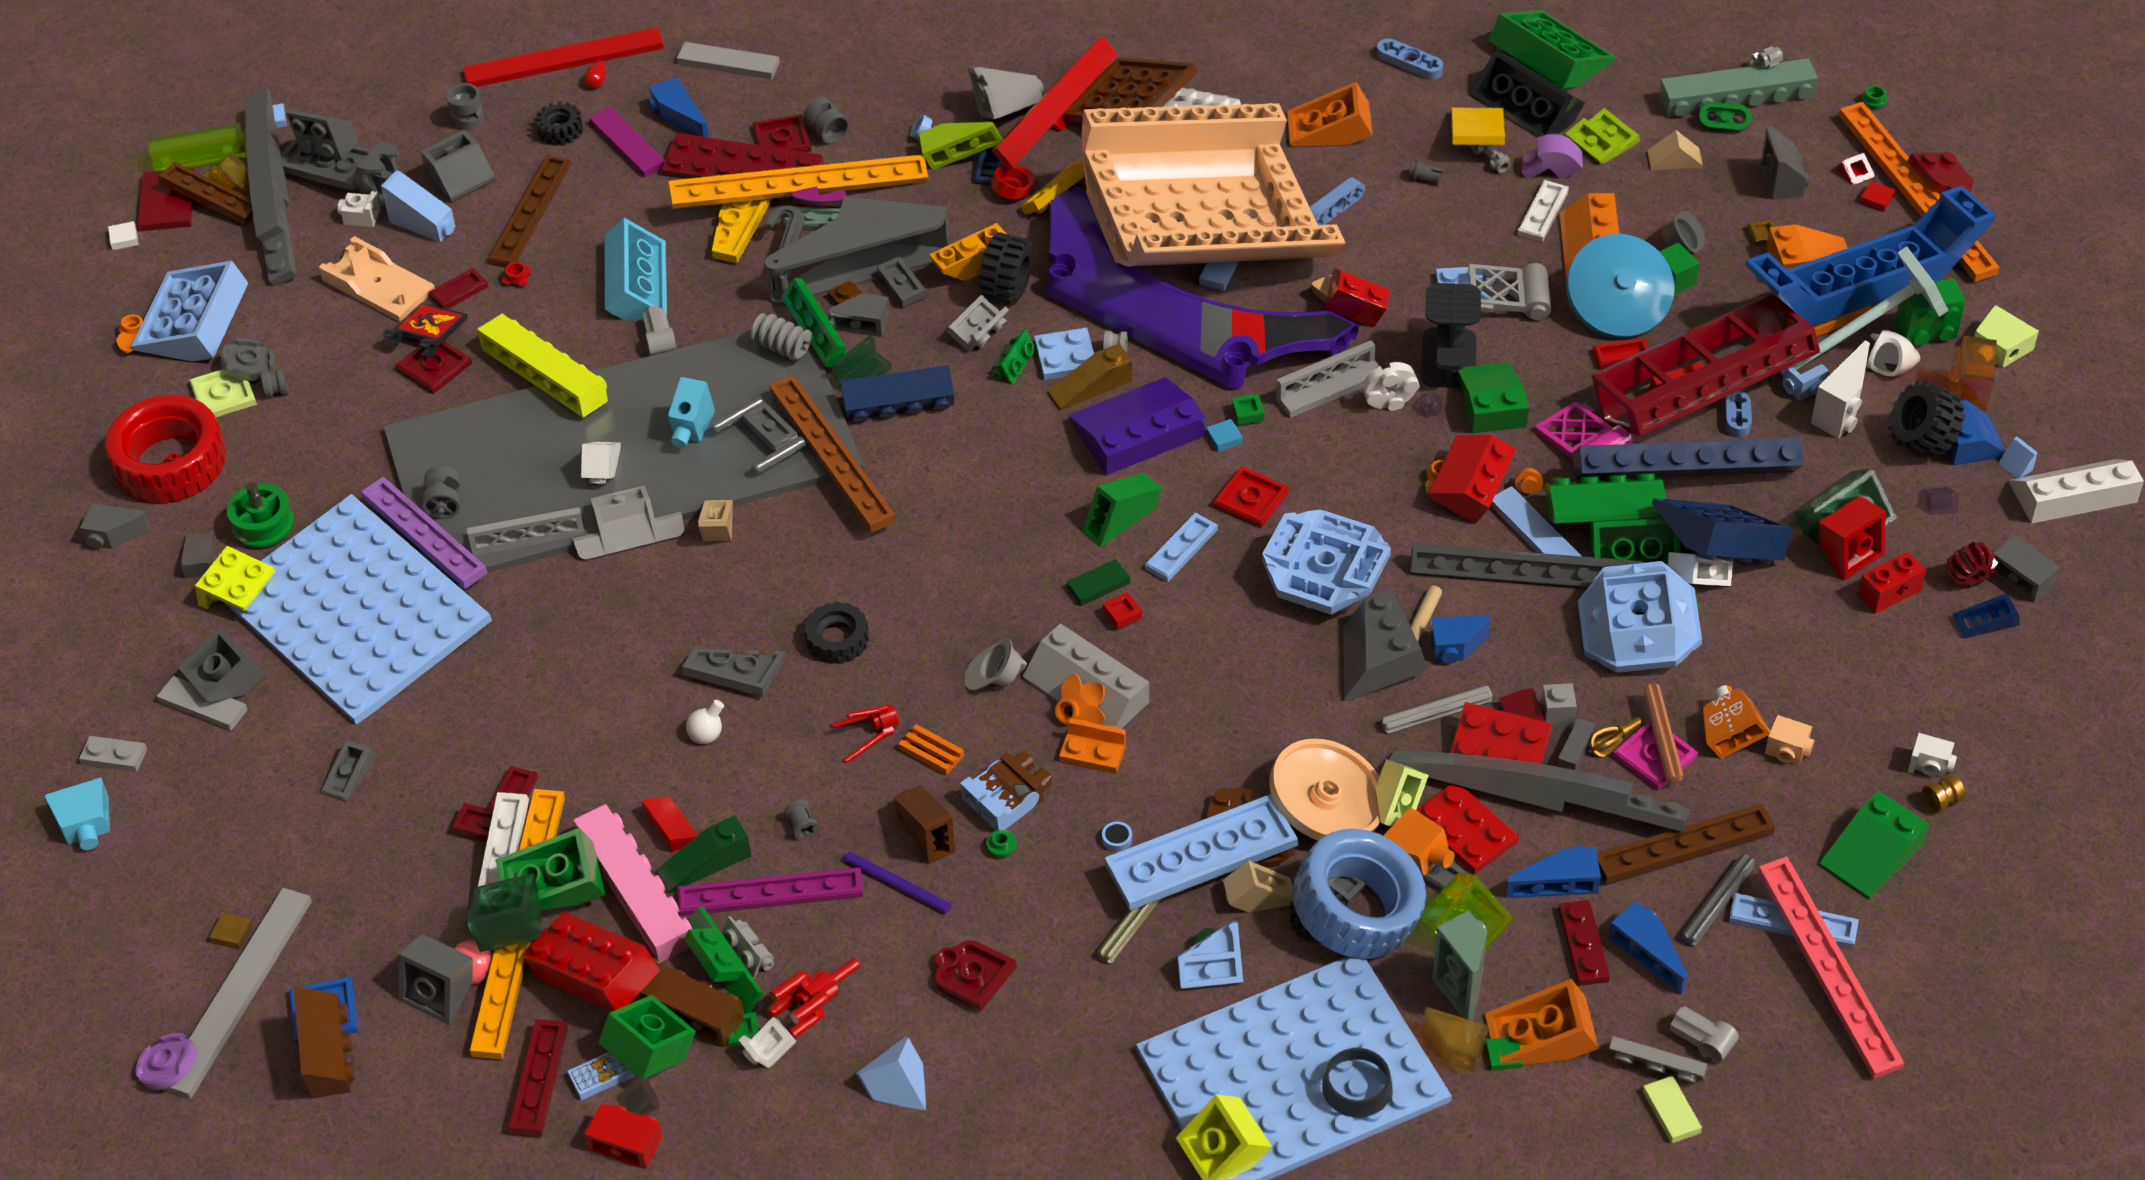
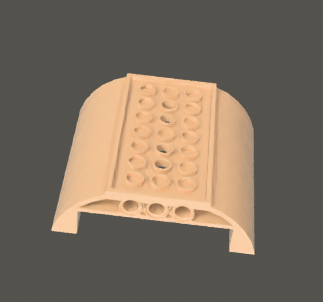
[1082,103,1345,267]

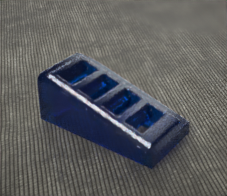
[1952,593,2020,639]

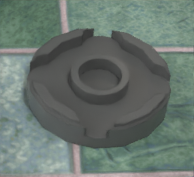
[220,339,275,381]

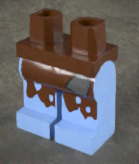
[960,750,1052,831]

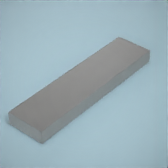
[677,42,780,79]

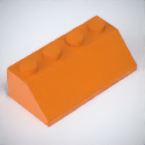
[1559,193,1619,278]

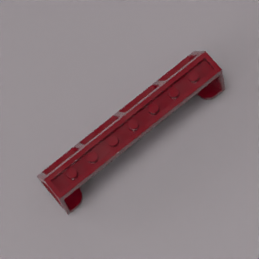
[1591,293,1821,436]

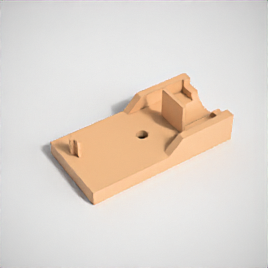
[319,236,435,322]

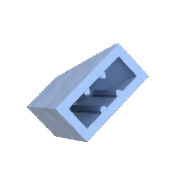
[381,170,455,243]

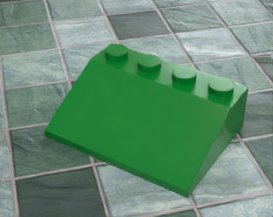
[1488,10,1616,90]

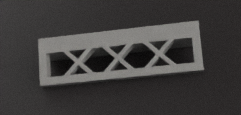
[1276,340,1380,418]
[467,507,585,556]

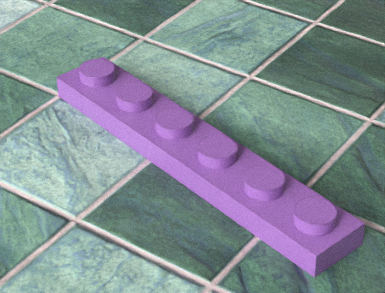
[361,477,488,589]

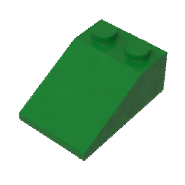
[1456,362,1529,434]
[1819,791,1929,900]
[495,828,605,915]

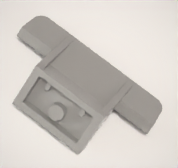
[572,485,684,560]

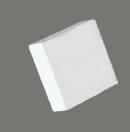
[108,221,139,250]

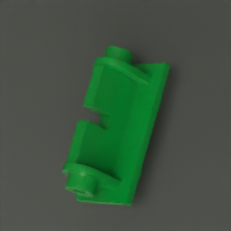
[992,329,1036,385]

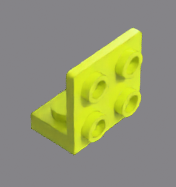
[195,546,275,611]

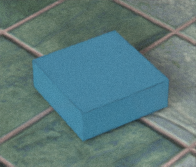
[1206,419,1243,452]

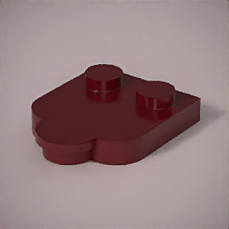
[1907,152,1974,194]
[933,940,1017,1011]

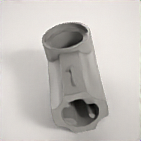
[642,306,677,356]
[1670,1006,1739,1064]

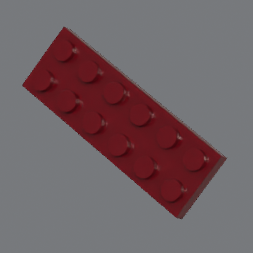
[661,133,823,179]

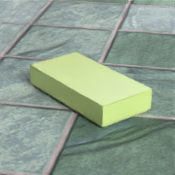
[1643,1076,1702,1143]

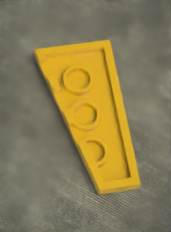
[712,198,773,263]

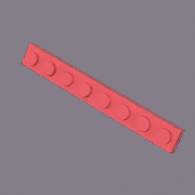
[1758,856,1904,1079]

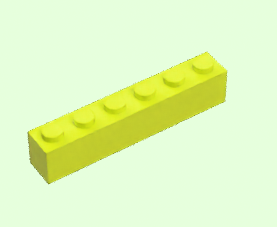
[477,314,608,417]

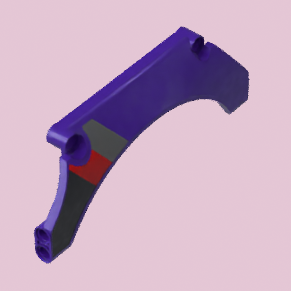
[1045,186,1359,389]

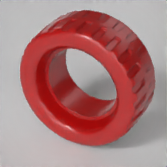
[105,394,226,504]

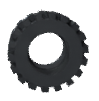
[979,232,1033,304]
[1888,381,1965,457]

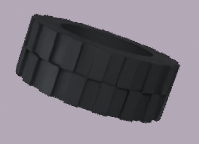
[804,602,869,664]

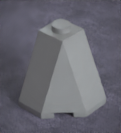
[967,66,1044,119]

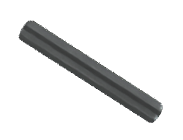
[1681,854,1755,947]

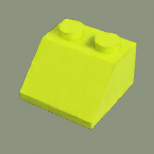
[1176,1094,1272,1180]

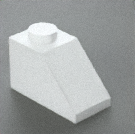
[581,442,621,483]
[1667,552,1733,586]

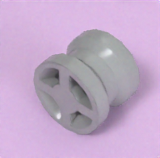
[1103,330,1127,352]

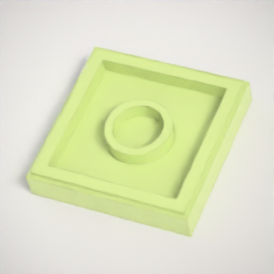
[190,369,257,417]

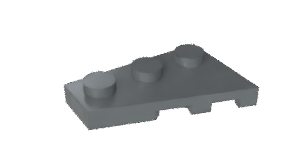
[682,648,786,697]

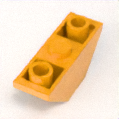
[929,223,1006,281]

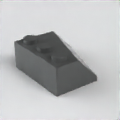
[1343,588,1427,701]

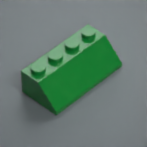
[1545,473,1666,523]

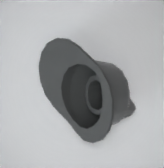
[1662,211,1705,254]

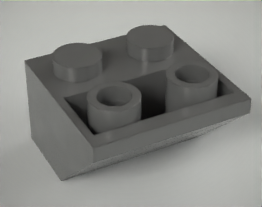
[285,109,359,160]
[421,130,496,202]

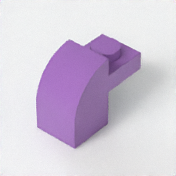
[1521,134,1583,179]

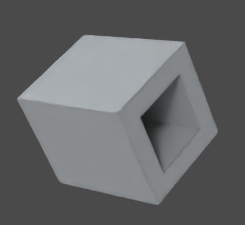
[1541,683,1577,729]

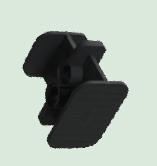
[1421,283,1481,388]

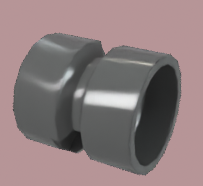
[446,83,484,130]
[803,97,850,144]

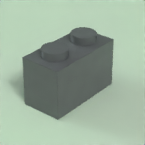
[1993,535,2061,602]

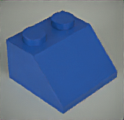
[1947,400,2006,466]

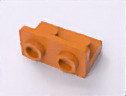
[1059,718,1126,774]

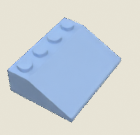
[131,261,248,362]

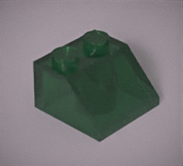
[467,873,543,952]

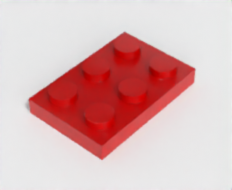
[1450,702,1552,764]
[1416,784,1519,874]

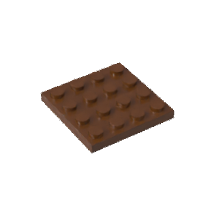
[1062,57,1198,124]

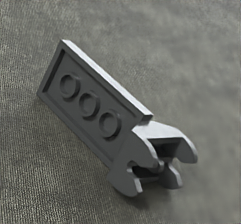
[281,139,399,209]

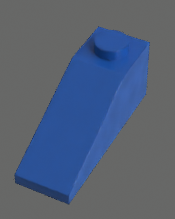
[648,77,709,138]
[1506,846,1601,898]
[1609,901,1688,995]

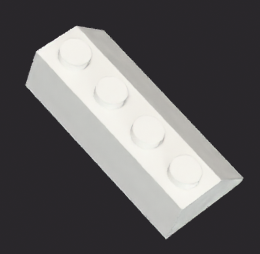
[2009,459,2144,523]

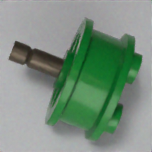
[227,482,294,549]

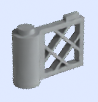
[1468,263,1551,320]

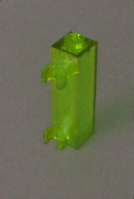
[148,123,247,171]

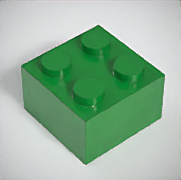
[1894,278,1966,346]
[598,995,696,1080]

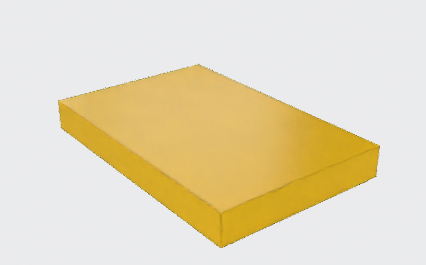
[1452,108,1505,146]

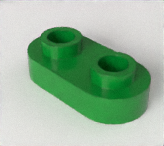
[1699,102,1751,132]

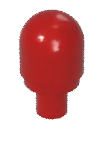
[584,60,606,89]

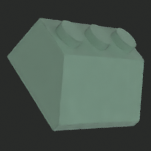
[1432,911,1488,1024]

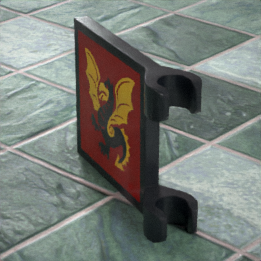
[383,303,468,358]

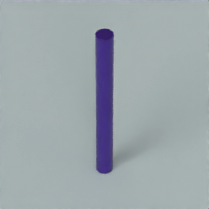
[844,851,952,914]

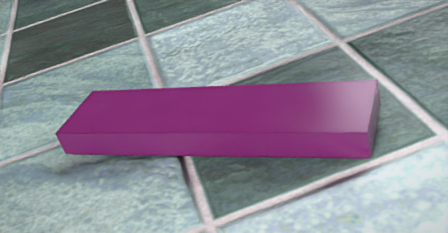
[589,107,665,178]

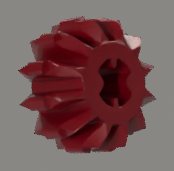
[1945,542,1998,588]

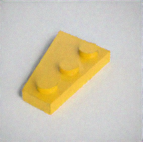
[1020,160,1085,215]

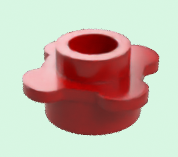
[502,262,531,287]

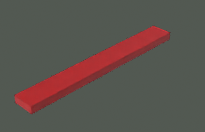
[463,27,664,87]
[992,36,1118,170]

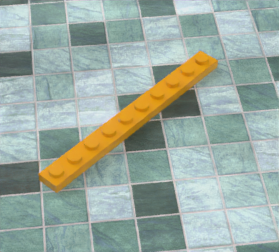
[668,155,928,209]
[470,789,565,1060]

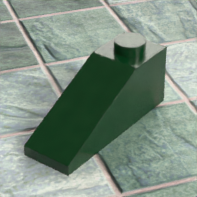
[656,815,752,894]

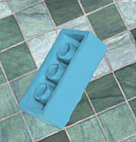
[605,218,667,320]

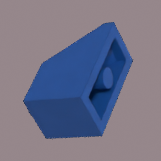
[1430,615,1490,663]

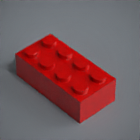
[522,911,660,1012]

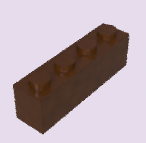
[632,957,744,1047]

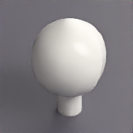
[686,700,724,744]

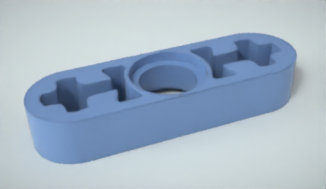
[1377,39,1443,80]
[1310,177,1365,225]

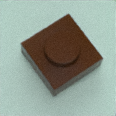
[828,280,862,305]

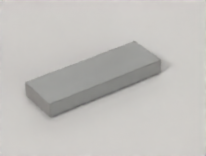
[157,676,248,731]

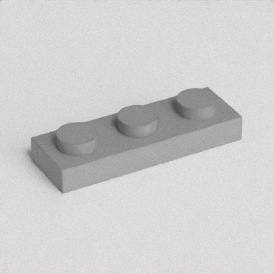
[1609,1036,1707,1083]

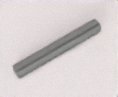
[1381,685,1492,734]

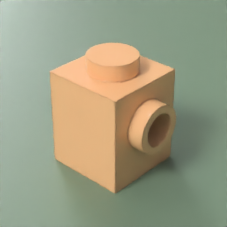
[1765,715,1815,765]

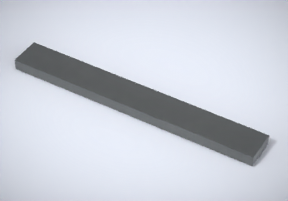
[1410,543,1642,587]

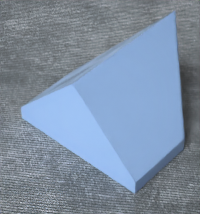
[856,1037,926,1110]

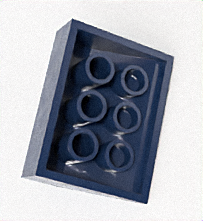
[1652,498,1792,564]

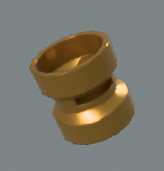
[1922,774,1966,813]

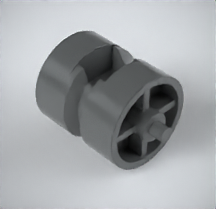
[423,466,461,519]

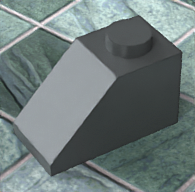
[829,293,890,337]
[80,503,151,549]

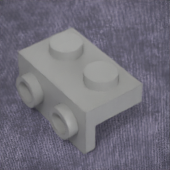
[946,295,1009,352]

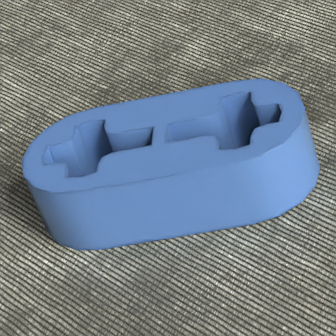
[1725,391,1752,437]

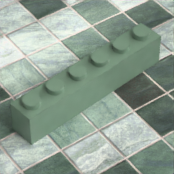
[1659,58,1818,117]

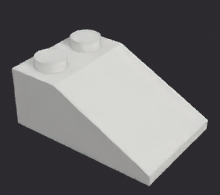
[1811,341,1870,439]

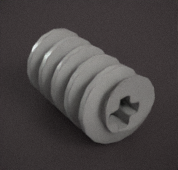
[750,313,812,360]

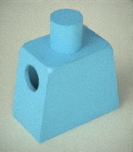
[668,377,715,448]
[45,778,110,850]

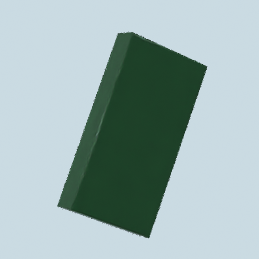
[1067,559,1131,606]

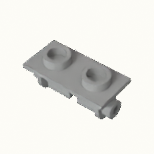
[722,916,774,979]

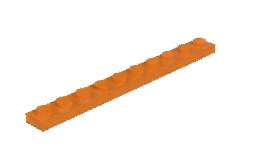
[1839,102,1999,282]

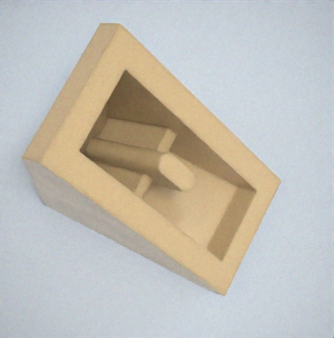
[1647,130,1703,170]
[698,500,733,541]

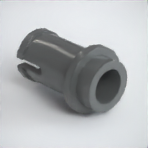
[1409,161,1443,185]

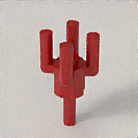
[766,958,861,1039]

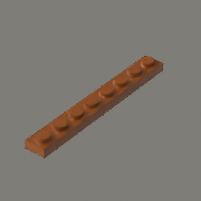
[769,375,896,533]

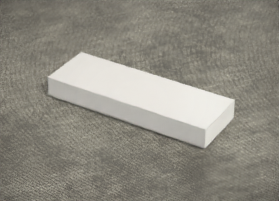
[1518,180,1569,243]

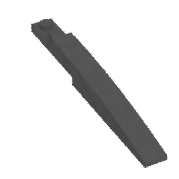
[245,88,297,286]
[1389,750,1691,832]

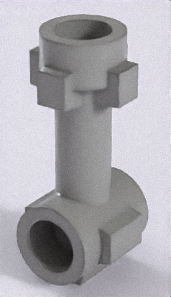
[1748,46,1783,68]
[1471,145,1511,173]

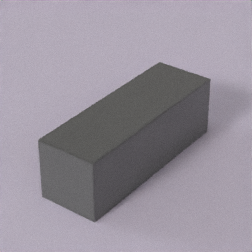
[1557,718,1596,770]

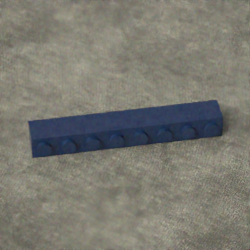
[1573,438,1803,480]

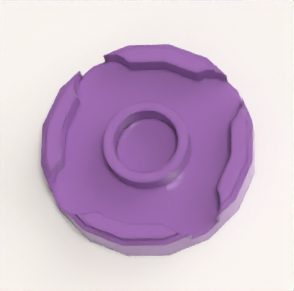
[135,1033,197,1090]

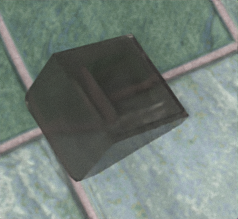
[618,1077,660,1116]

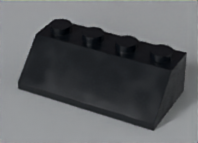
[1470,50,1586,137]

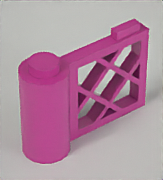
[1535,402,1633,461]

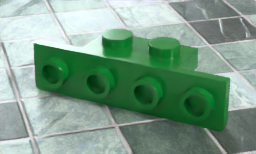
[684,906,763,1014]

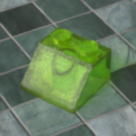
[1420,872,1514,950]

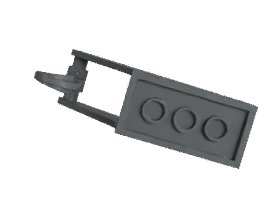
[765,196,950,305]

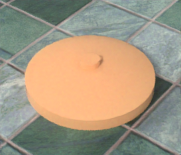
[1269,739,1381,840]

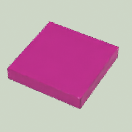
[1613,720,1698,790]

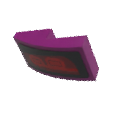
[792,186,846,209]

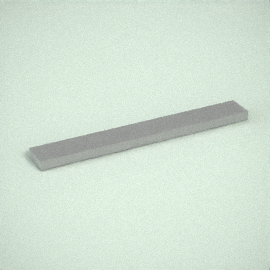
[163,888,312,1099]

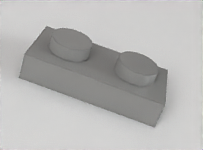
[79,736,147,772]

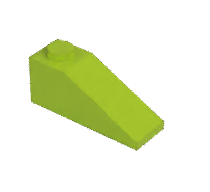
[919,122,1002,169]

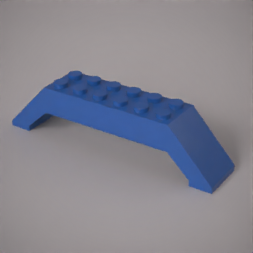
[1745,186,1996,326]

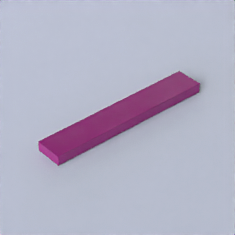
[678,867,863,917]

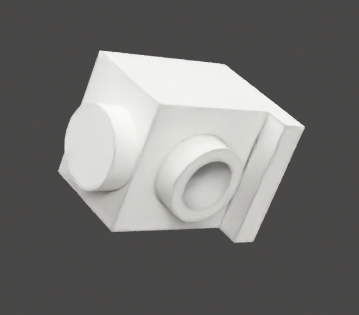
[338,191,381,227]
[1908,733,1957,777]

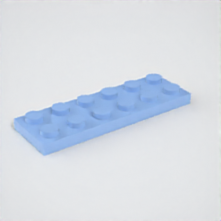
[1105,794,1298,910]

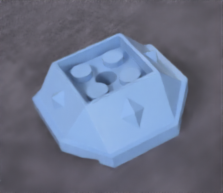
[1262,510,1391,615]
[1578,561,1702,672]

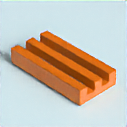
[898,724,964,776]

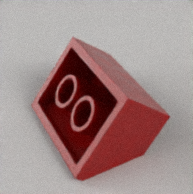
[1427,435,1516,524]

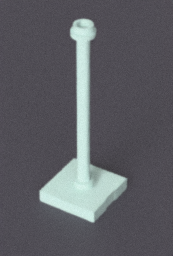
[1780,247,1948,376]

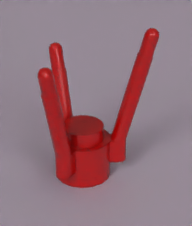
[831,704,899,763]

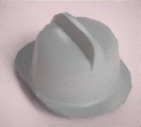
[965,638,1027,690]

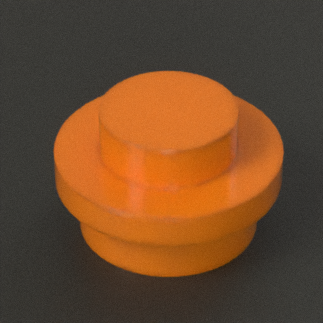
[1515,468,1543,494]

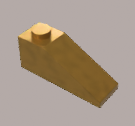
[1048,343,1133,410]

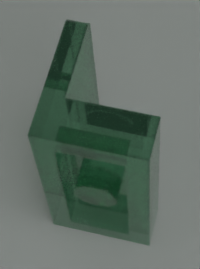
[832,335,892,389]

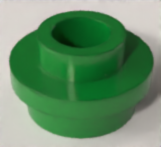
[1861,85,1888,108]
[986,830,1017,858]

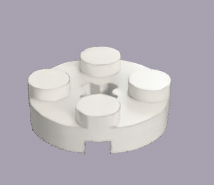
[1363,362,1420,411]

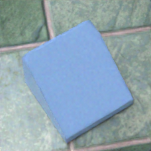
[1999,437,2037,478]

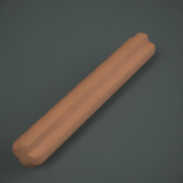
[1643,683,1683,783]

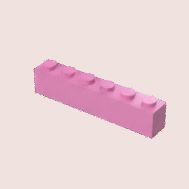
[574,804,692,962]

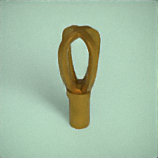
[1588,717,1643,757]

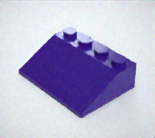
[1069,377,1205,476]

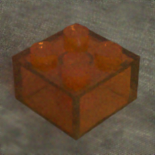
[1948,336,1997,413]

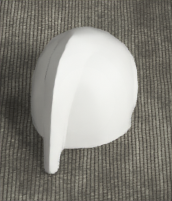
[1867,330,1920,377]

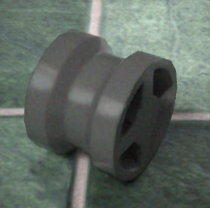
[261,368,288,398]

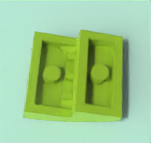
[1565,108,1640,164]

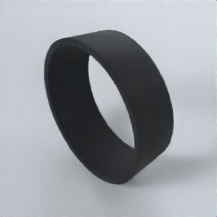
[1322,1048,1393,1118]

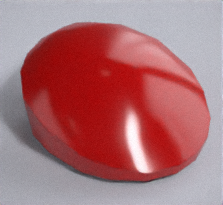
[991,165,1035,199]

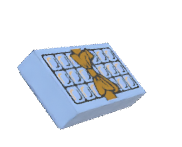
[568,1052,637,1100]

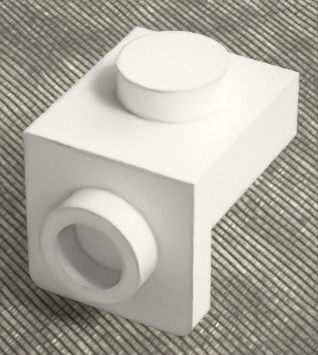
[739,1017,796,1068]

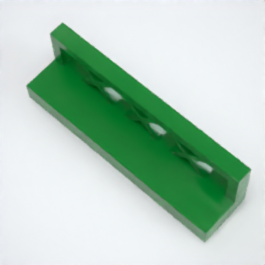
[782,278,854,370]

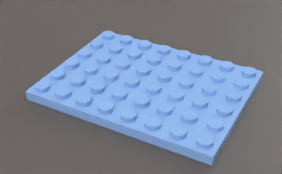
[222,494,492,724]
[1136,956,1452,1180]

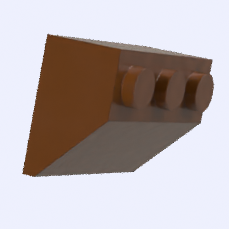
[293,987,355,1099]

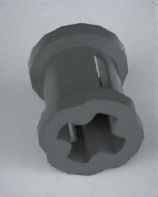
[784,800,819,840]

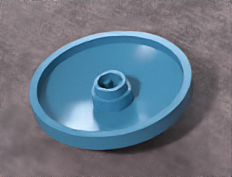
[1566,234,1674,339]

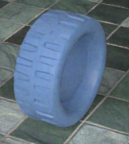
[1292,829,1426,959]

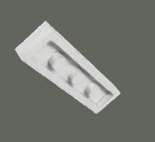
[474,792,529,911]

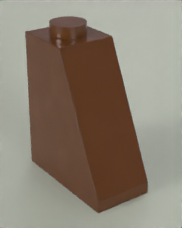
[894,785,955,864]

